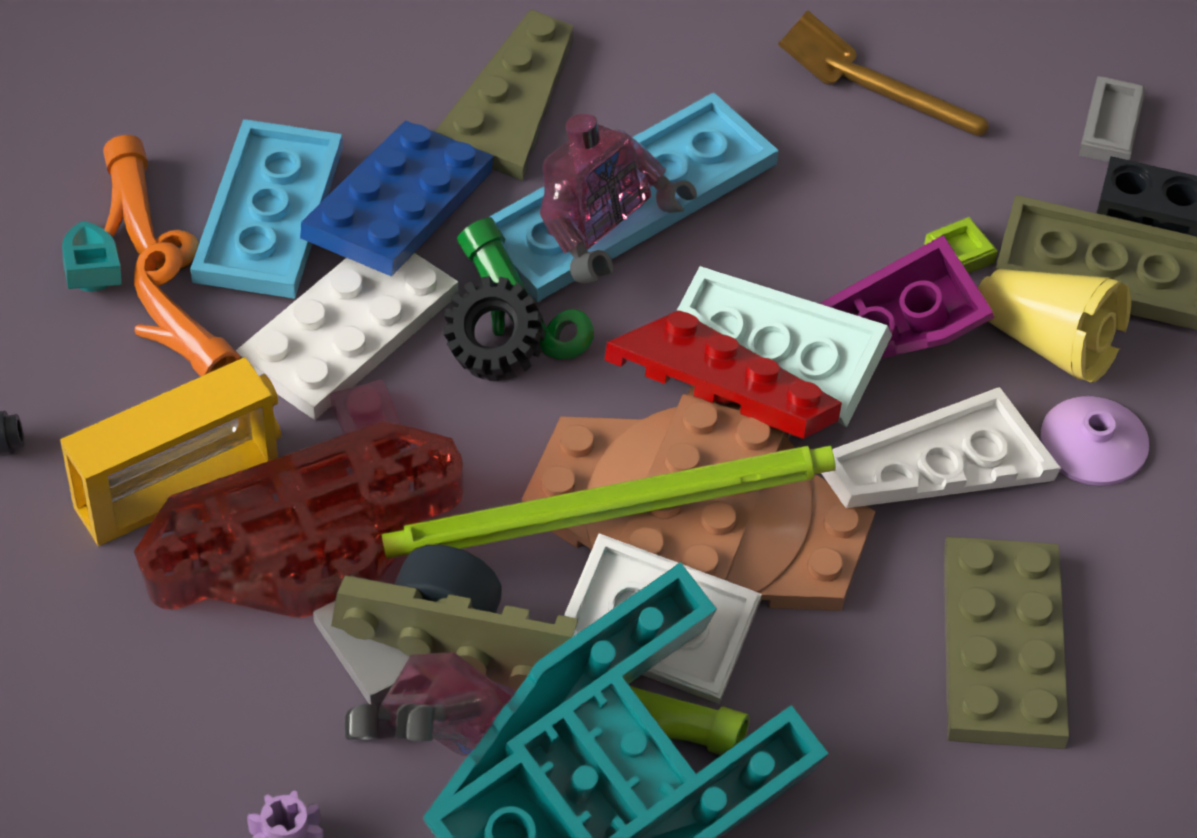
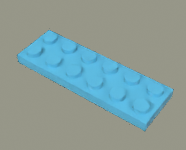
[490,92,779,302]

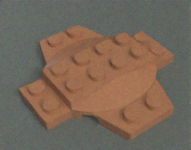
[522,385,876,611]

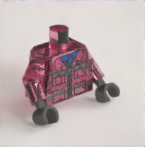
[540,114,697,284]
[344,652,512,756]

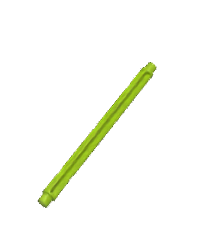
[382,446,836,559]

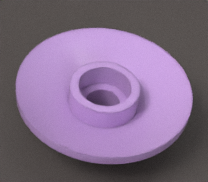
[1040,396,1149,486]

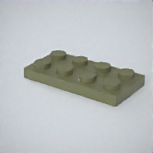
[995,194,1197,330]
[944,536,1069,749]

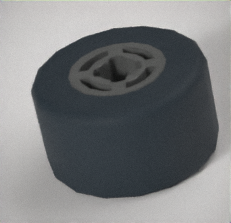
[395,545,502,613]

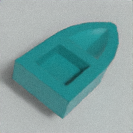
[62,221,122,292]

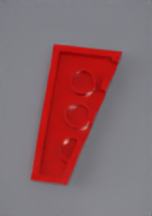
[604,310,842,439]

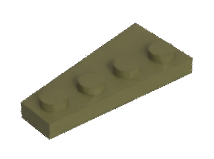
[435,9,574,181]
[331,575,579,691]

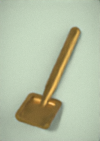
[778,10,989,136]

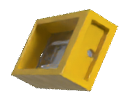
[60,357,282,547]

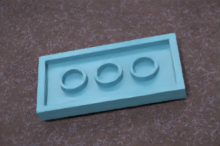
[190,119,343,299]

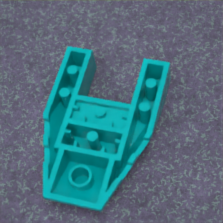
[423,562,829,838]

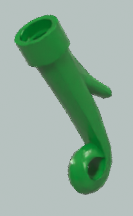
[457,217,594,359]

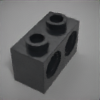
[1096,156,1197,237]

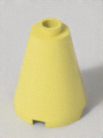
[978,269,1131,383]

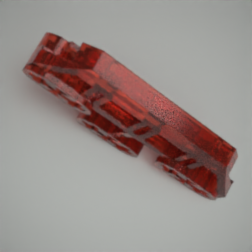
[134,421,464,618]

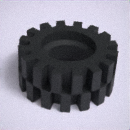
[443,276,546,381]

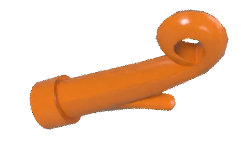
[103,135,199,270]
[134,242,241,377]

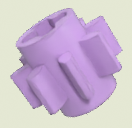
[247,790,323,838]

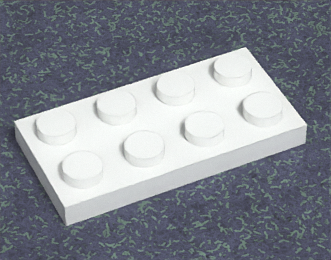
[236,253,458,420]

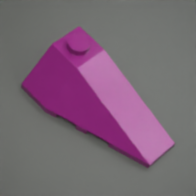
[818,235,995,359]

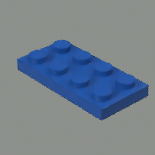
[300,120,494,277]

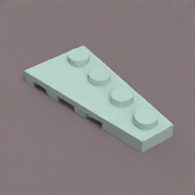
[677,266,892,428]

